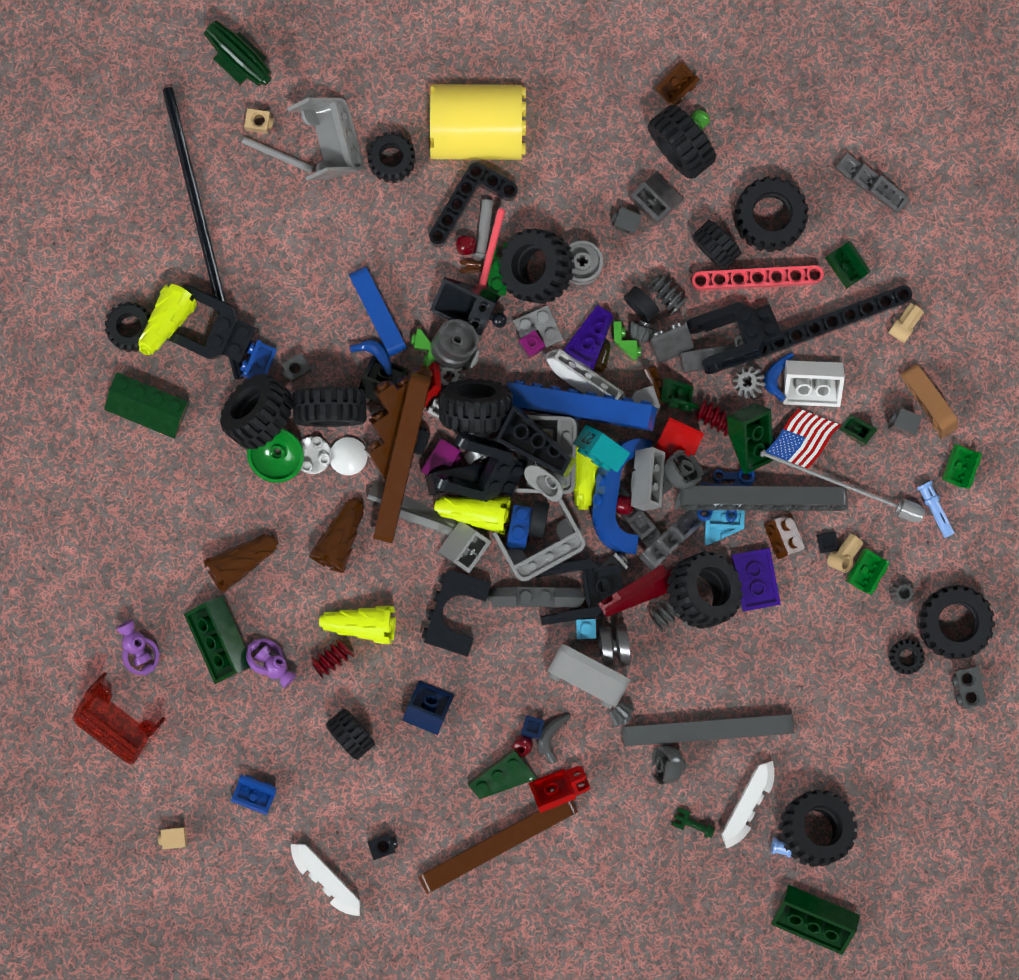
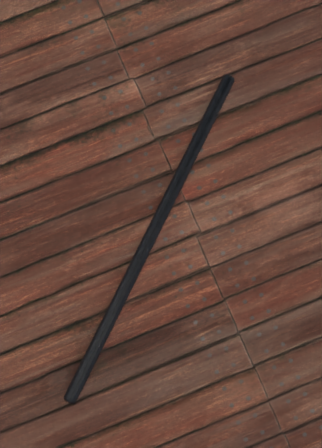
[163,87,244,380]

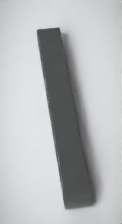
[679,486,849,511]
[622,714,795,746]

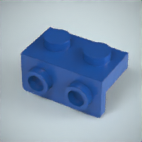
[240,339,277,379]
[231,775,277,815]

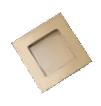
[244,108,274,134]
[158,827,188,850]

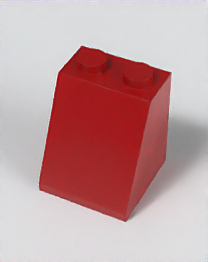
[655,417,705,465]

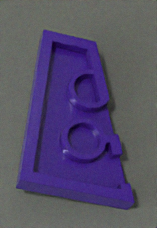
[563,305,614,370]

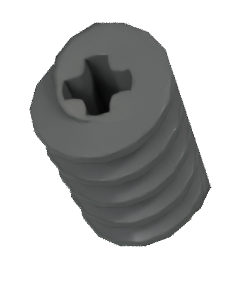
[647,273,688,315]
[650,597,680,632]

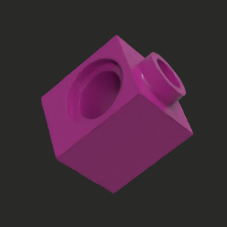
[519,330,545,359]

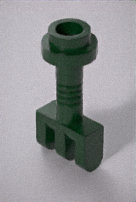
[671,807,716,838]

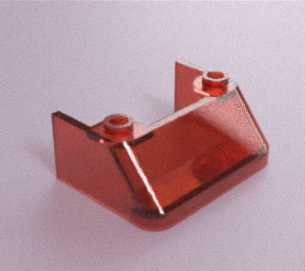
[73,672,166,764]

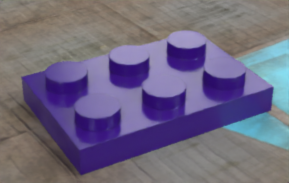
[732,548,781,612]

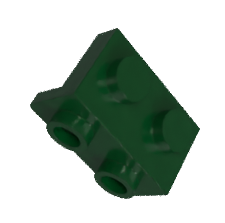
[825,241,871,289]
[660,379,699,412]

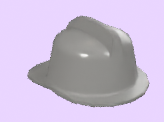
[524,465,567,502]

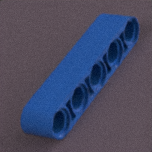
[349,266,407,357]

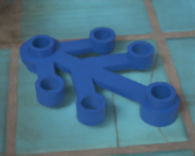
[697,469,756,522]

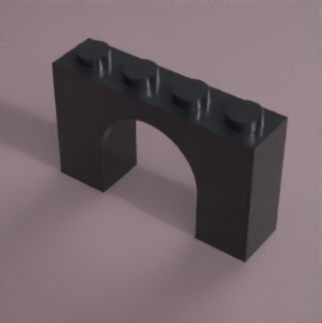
[421,569,492,657]

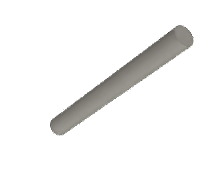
[242,136,314,173]

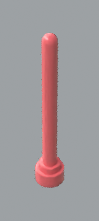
[476,208,505,289]

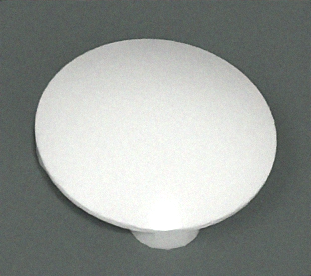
[300,436,332,474]
[330,437,367,475]

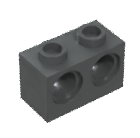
[951,666,987,709]

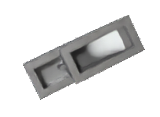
[680,345,736,374]

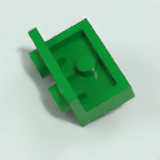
[942,444,982,489]
[845,548,890,595]

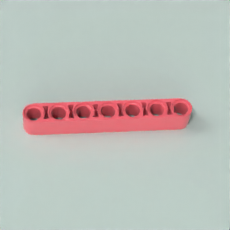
[691,265,824,291]

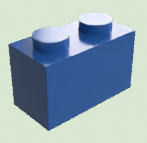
[506,505,533,551]

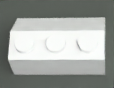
[783,360,845,407]

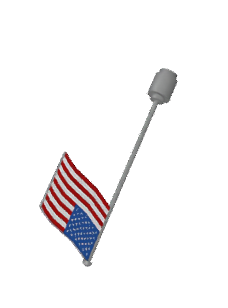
[760,409,925,523]

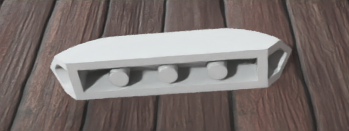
[544,349,625,400]
[721,761,774,848]
[291,844,360,916]

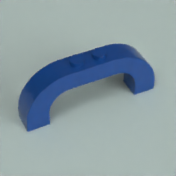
[592,439,652,554]

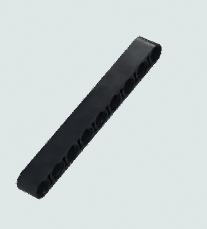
[758,286,912,359]

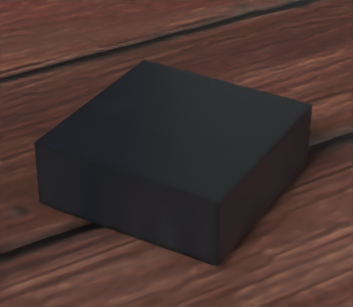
[816,531,839,554]

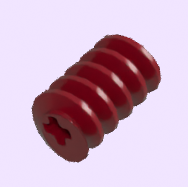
[696,398,732,436]
[311,639,354,679]

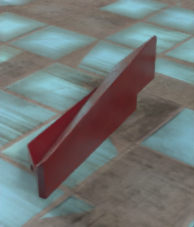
[598,565,676,617]

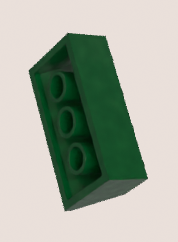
[104,373,190,439]
[184,596,251,684]
[771,885,860,955]

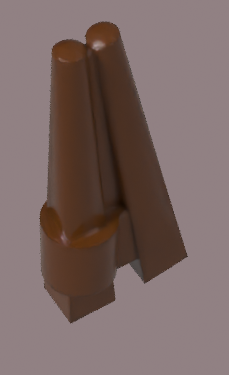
[459,259,484,274]

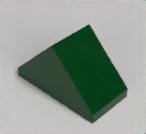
[839,414,877,447]

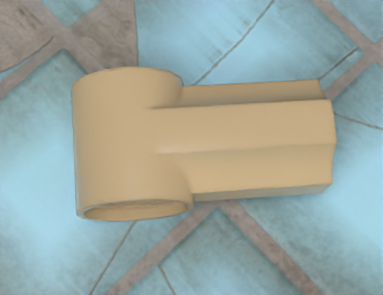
[888,303,924,343]
[827,534,863,573]

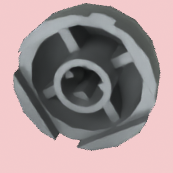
[664,450,702,489]
[652,745,686,784]

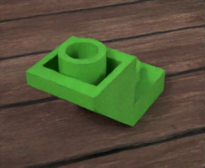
[613,321,641,362]
[411,329,436,367]

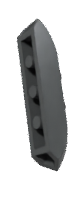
[487,587,585,608]

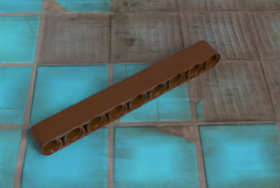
[373,373,431,543]
[418,800,578,894]

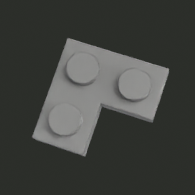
[513,305,563,348]

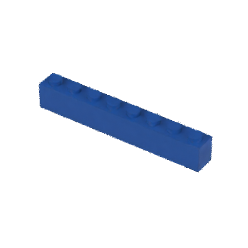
[506,380,657,431]

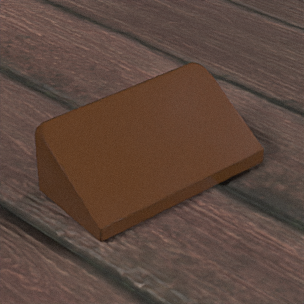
[644,366,665,405]

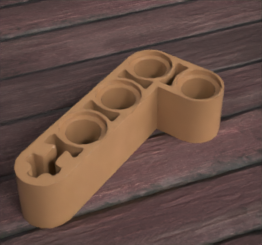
[900,364,958,439]

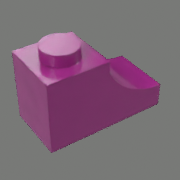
[421,439,462,476]

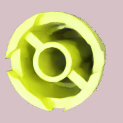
[138,284,197,355]
[573,436,599,510]
[434,496,511,535]
[319,605,396,644]

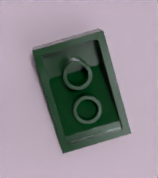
[727,403,773,474]

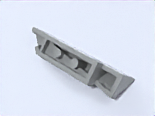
[367,480,458,535]

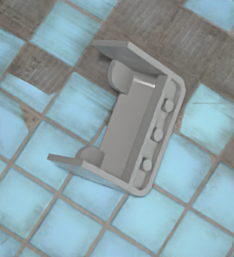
[287,98,364,181]
[517,414,577,494]
[493,499,585,582]
[546,643,631,709]

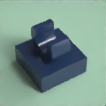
[521,715,545,740]

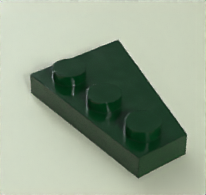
[467,749,537,799]

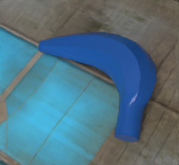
[349,340,392,376]
[763,353,794,402]

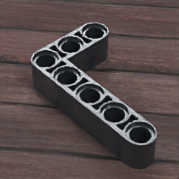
[429,162,518,248]

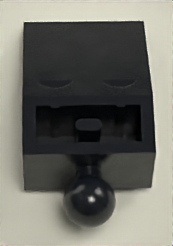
[429,277,507,336]

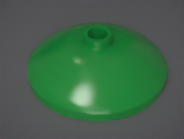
[247,428,304,483]

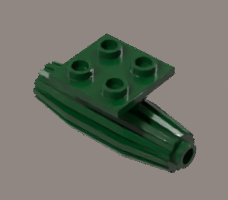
[204,20,272,86]

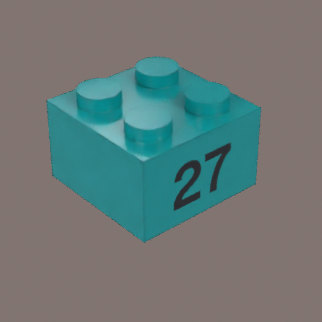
[573,425,630,472]

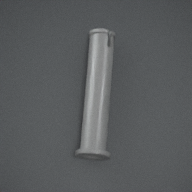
[473,199,494,258]

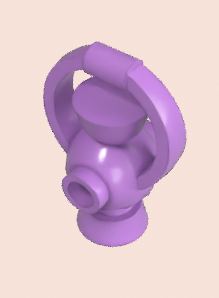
[116,619,159,676]
[246,639,297,689]

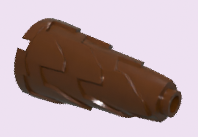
[309,497,365,573]
[203,534,279,593]

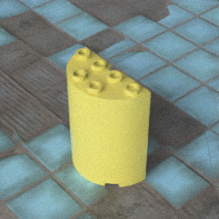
[430,84,526,160]

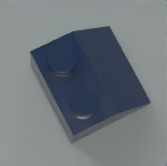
[402,680,454,735]

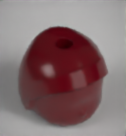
[456,235,477,255]
[616,495,635,515]
[512,735,533,757]

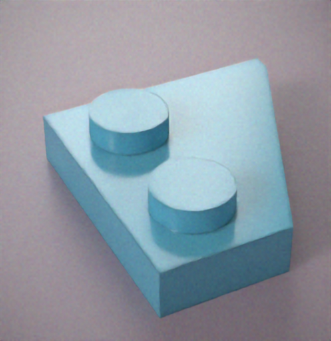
[704,510,745,546]

